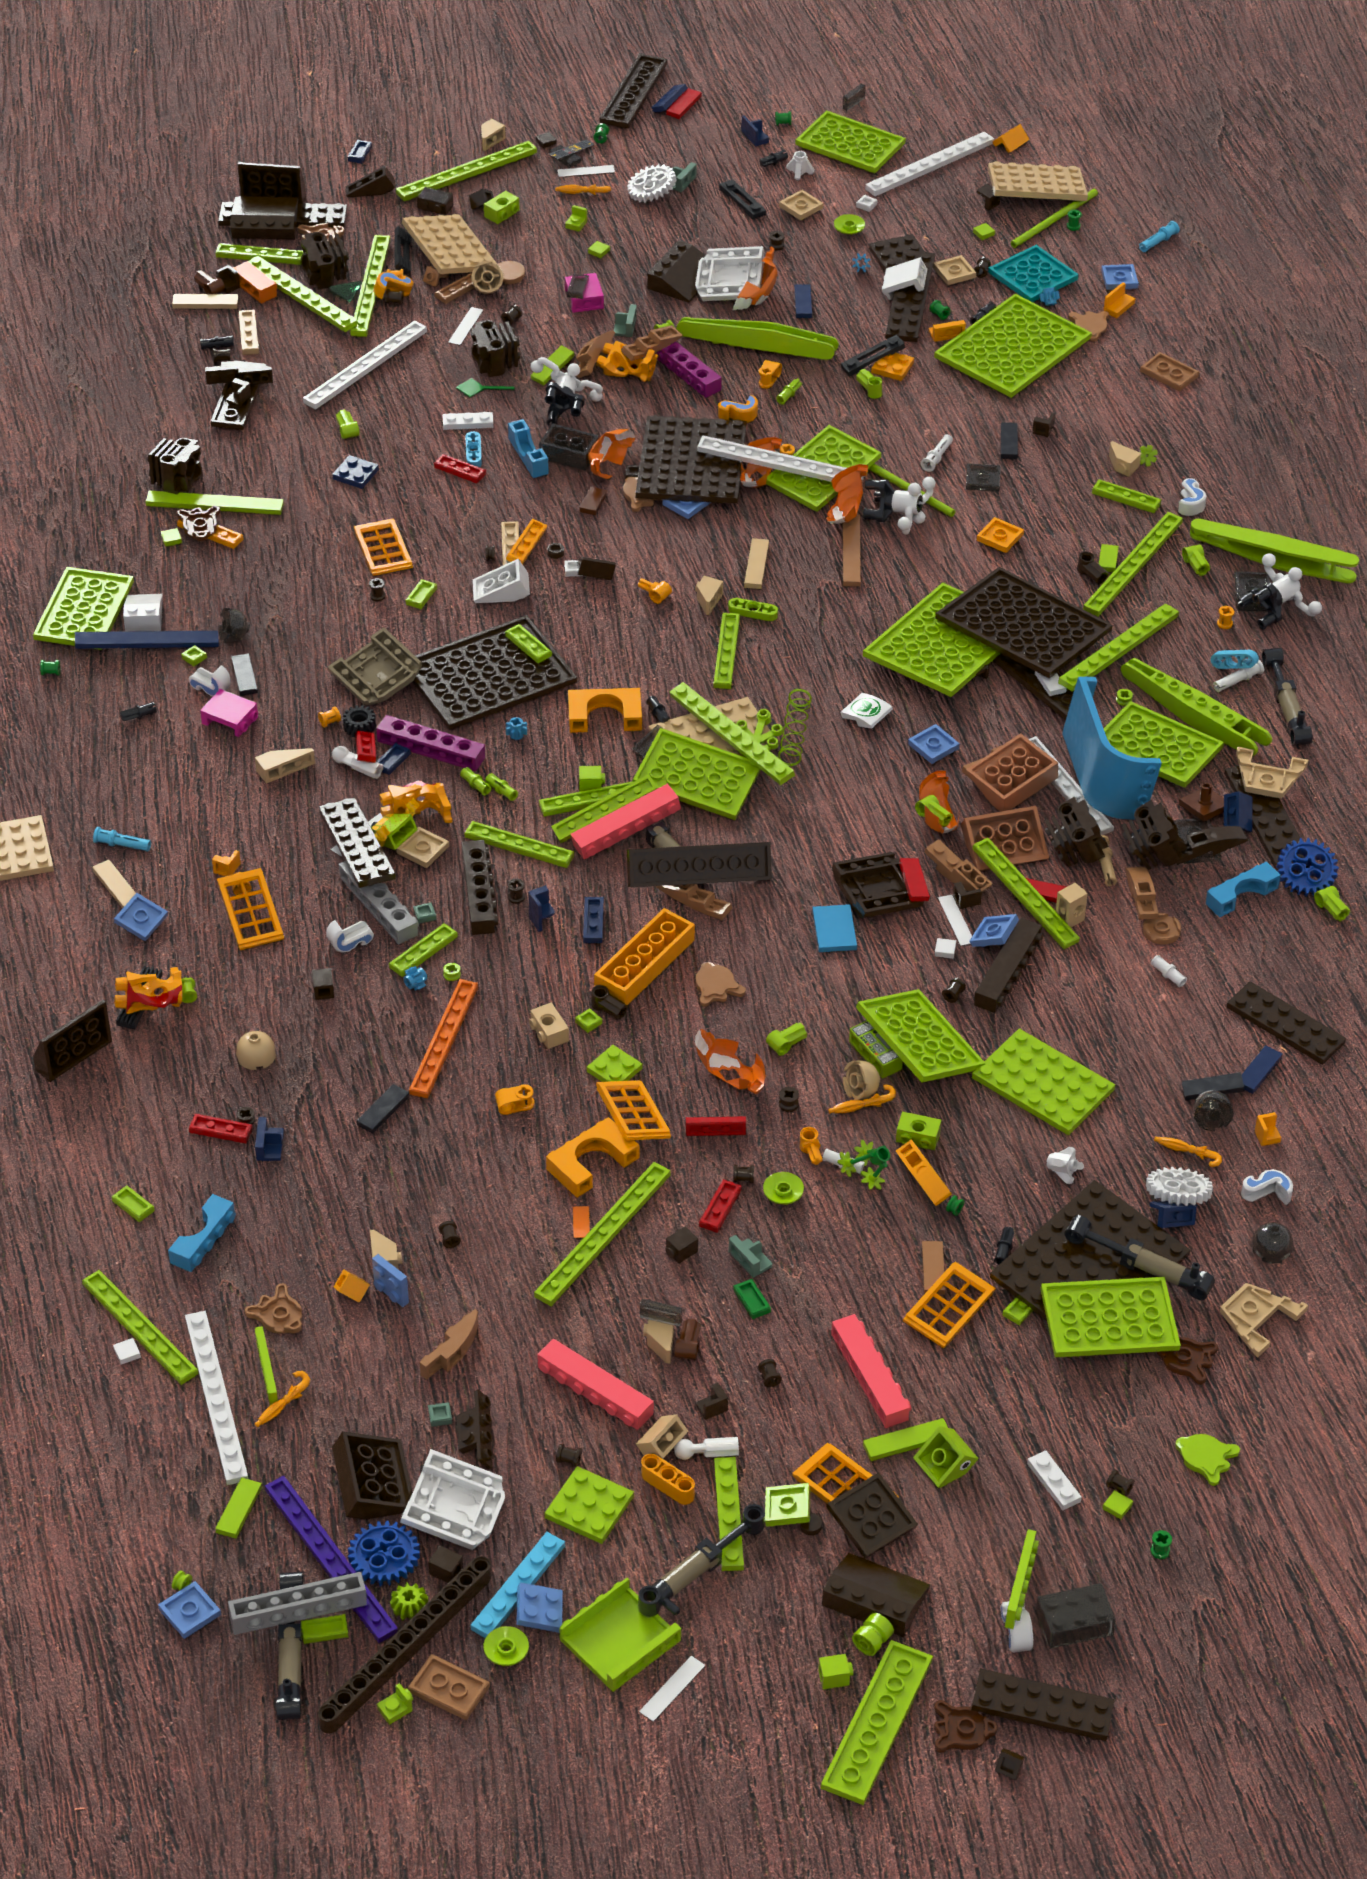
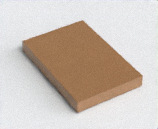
[1140,352,1200,391]
[408,1654,490,1721]

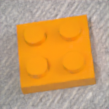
[871,353,914,381]
[976,517,1024,553]

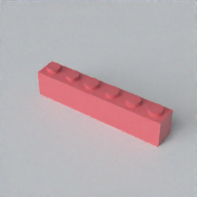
[571,783,681,860]
[831,1314,911,1429]
[537,1338,654,1430]

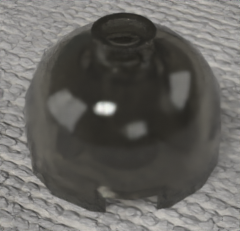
[218,608,250,643]
[1193,1090,1234,1131]
[1251,1222,1293,1264]

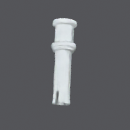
[921,434,953,472]
[1213,660,1264,692]

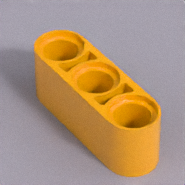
[641,1454,695,1505]

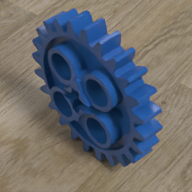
[1276,838,1339,897]
[348,1520,420,1586]

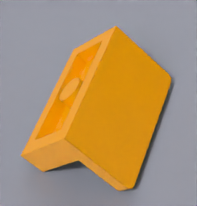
[992,124,1029,153]
[1103,282,1135,318]
[929,320,966,342]

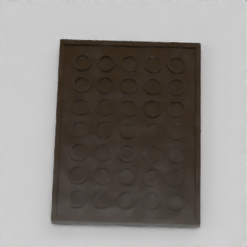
[635,415,747,504]
[935,567,1113,678]
[412,615,577,730]
[989,1180,1190,1321]

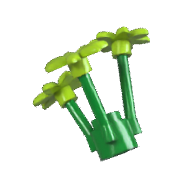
[837,1140,890,1190]

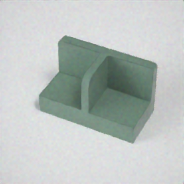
[672,162,697,192]
[614,304,637,337]
[729,1235,772,1278]

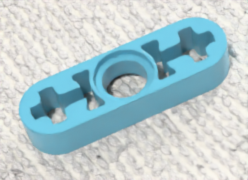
[465,431,482,467]
[1211,650,1259,669]

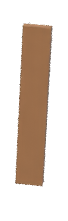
[843,515,861,587]

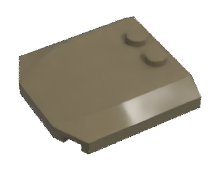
[328,627,422,706]

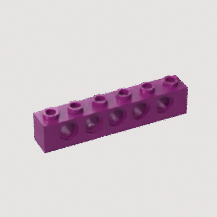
[655,342,722,398]
[376,715,485,772]

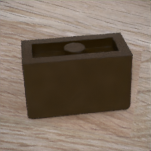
[577,557,616,580]

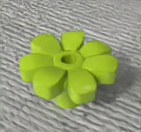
[1139,445,1158,466]

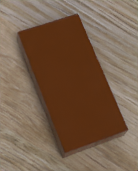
[579,487,607,515]

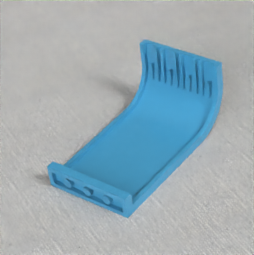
[1062,676,1162,820]

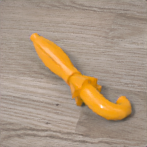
[555,184,611,195]
[828,1085,896,1114]
[1154,1136,1222,1167]
[254,1371,311,1428]

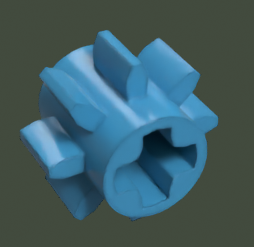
[852,253,871,273]
[1039,287,1060,306]
[506,717,527,740]
[403,966,427,991]

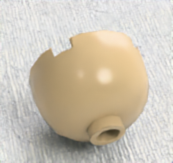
[471,261,504,294]
[236,1031,276,1070]
[843,1060,880,1100]

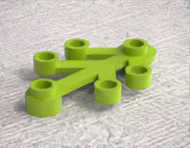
[736,709,783,757]

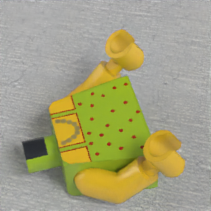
[371,798,420,850]

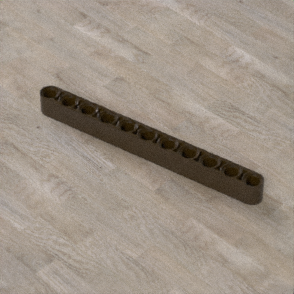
[318,1556,492,1734]

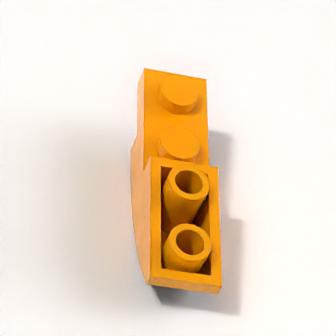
[895,1139,952,1206]

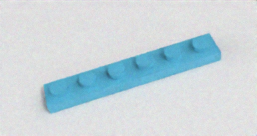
[470,1532,565,1638]

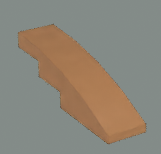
[621,325,683,361]
[656,884,732,920]

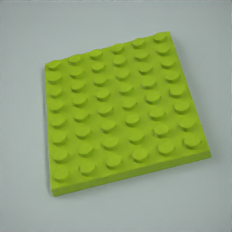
[934,294,1092,398]
[863,583,1001,697]

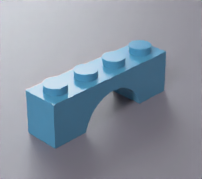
[508,419,549,478]
[1206,862,1281,917]
[168,1194,236,1272]

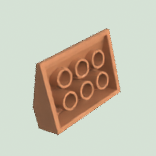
[966,733,1058,812]
[961,806,1049,871]

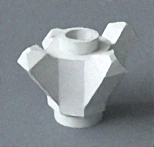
[786,151,815,180]
[1047,1147,1084,1184]

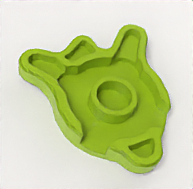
[1175,1434,1240,1486]

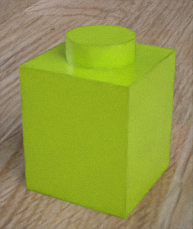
[579,766,605,792]
[818,1654,853,1689]

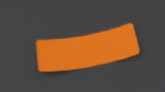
[573,1206,590,1238]

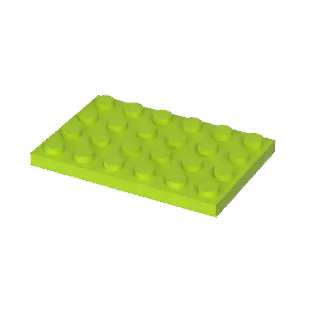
[795,110,906,173]
[766,425,881,512]
[33,567,134,650]
[1104,701,1224,788]
[632,728,761,820]
[856,989,985,1083]
[972,1028,1116,1136]
[1040,1277,1181,1357]

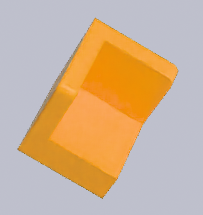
[212,850,241,877]
[1254,1112,1281,1146]
[333,1269,370,1302]

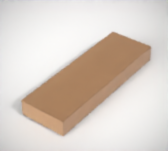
[435,273,474,304]
[922,1241,945,1295]

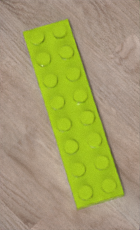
[821,1640,933,1805]

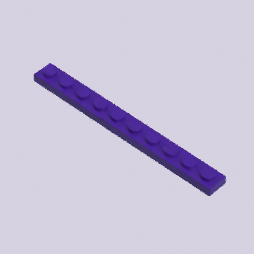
[265,1476,398,1643]

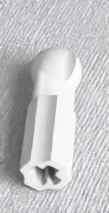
[332,746,383,779]
[674,1437,739,1460]

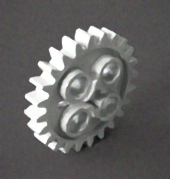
[627,164,677,203]
[1146,1167,1213,1206]

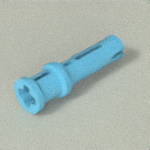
[1139,221,1180,252]
[93,827,151,852]

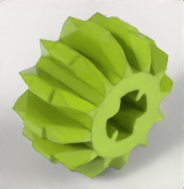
[390,1583,429,1621]

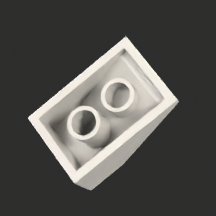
[473,559,530,603]
[123,594,163,631]

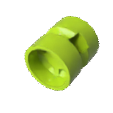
[852,1613,894,1656]

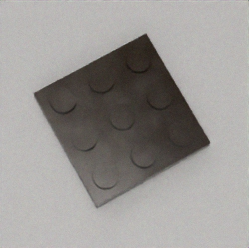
[869,234,925,273]
[826,1472,918,1559]

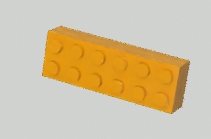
[594,908,695,1005]

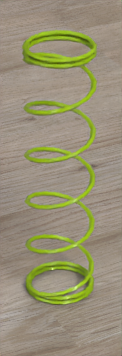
[778,689,812,766]

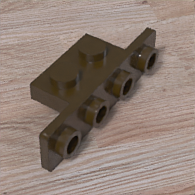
[457,1389,494,1469]

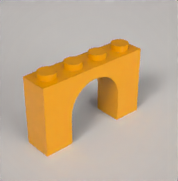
[568,688,642,733]
[546,1117,640,1198]

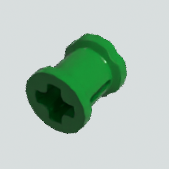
[775,111,792,126]
[593,123,609,144]
[1067,210,1082,231]
[929,300,951,320]
[40,660,61,676]
[1150,1530,1172,1559]

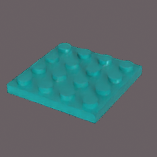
[988,245,1079,302]

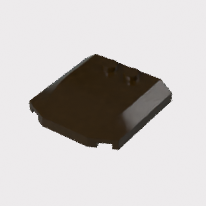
[832,852,924,918]

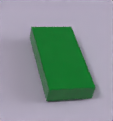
[733,1279,771,1320]

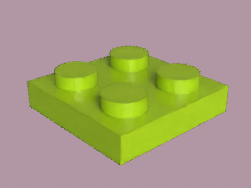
[587,1045,643,1082]
[765,1483,810,1527]

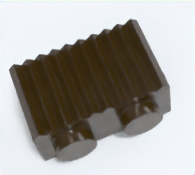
[417,187,454,215]

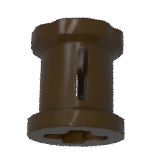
[974,257,991,278]
[385,289,404,305]
[501,305,522,325]
[213,348,231,363]
[369,578,386,601]
[508,879,525,904]
[942,977,966,1003]
[733,1164,754,1183]
[438,1221,461,1248]
[758,1359,782,1387]
[556,1443,582,1467]
[1106,1469,1135,1497]

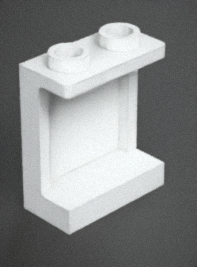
[882,257,928,300]

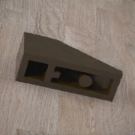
[345,166,395,198]

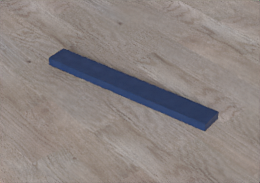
[75,631,219,649]

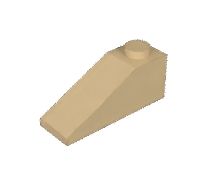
[255,748,315,784]

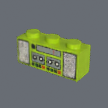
[849,1021,902,1079]

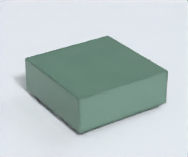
[413,902,437,924]
[428,1402,452,1427]

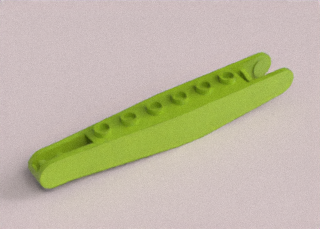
[676,317,839,360]
[1190,518,1359,583]
[1121,658,1272,756]

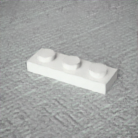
[443,412,493,430]
[1027,1450,1082,1511]

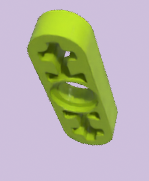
[728,598,778,621]

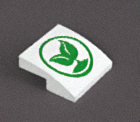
[840,693,893,728]

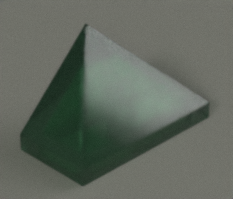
[328,280,362,302]

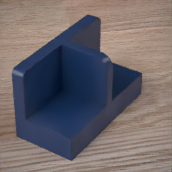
[741,115,769,147]
[1224,791,1252,832]
[528,885,555,932]
[255,1117,284,1161]
[1150,1201,1197,1228]

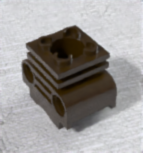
[300,232,349,290]
[470,320,520,377]
[147,438,203,494]
[1044,797,1109,867]
[1122,800,1187,870]

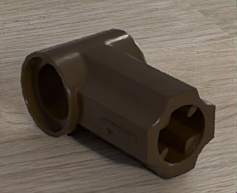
[1077,551,1109,584]
[591,985,628,1019]

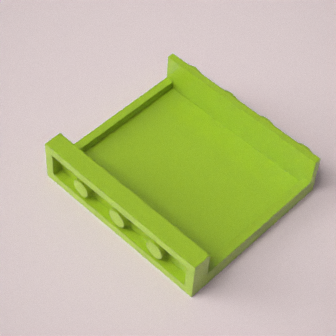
[559,1577,681,1692]

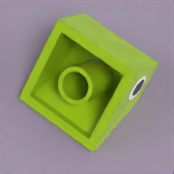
[913,1426,979,1488]

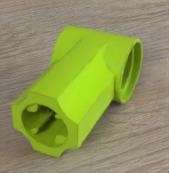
[856,369,882,399]
[336,409,360,439]
[1182,544,1210,576]
[915,795,953,828]
[1314,886,1350,921]
[766,1023,807,1056]

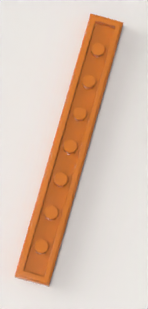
[409,979,478,1099]

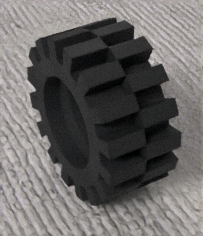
[343,705,376,737]

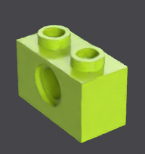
[484,191,520,224]
[896,1111,941,1150]

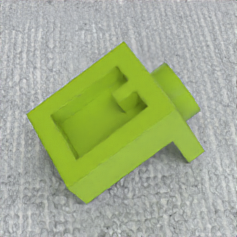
[565,205,587,232]
[377,1683,413,1725]

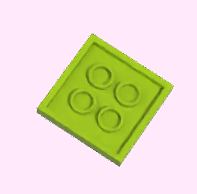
[545,1466,634,1544]

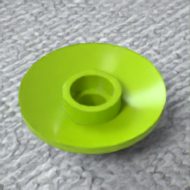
[834,214,865,234]
[763,1172,804,1205]
[484,1626,529,1666]

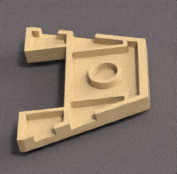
[1236,747,1308,799]
[1220,1283,1308,1357]

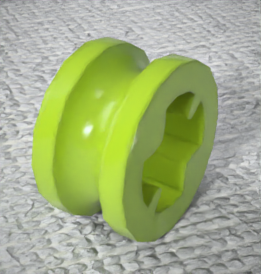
[1116,689,1133,706]
[443,963,461,981]
[171,1570,192,1591]

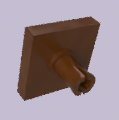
[1179,782,1224,822]

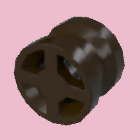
[769,231,785,251]
[779,1087,799,1112]

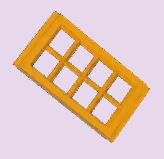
[354,519,413,576]
[217,868,284,950]
[596,1080,671,1141]
[903,1262,996,1349]
[792,1443,899,1504]

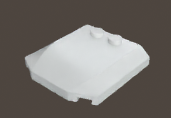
[695,246,764,301]
[400,1449,505,1550]

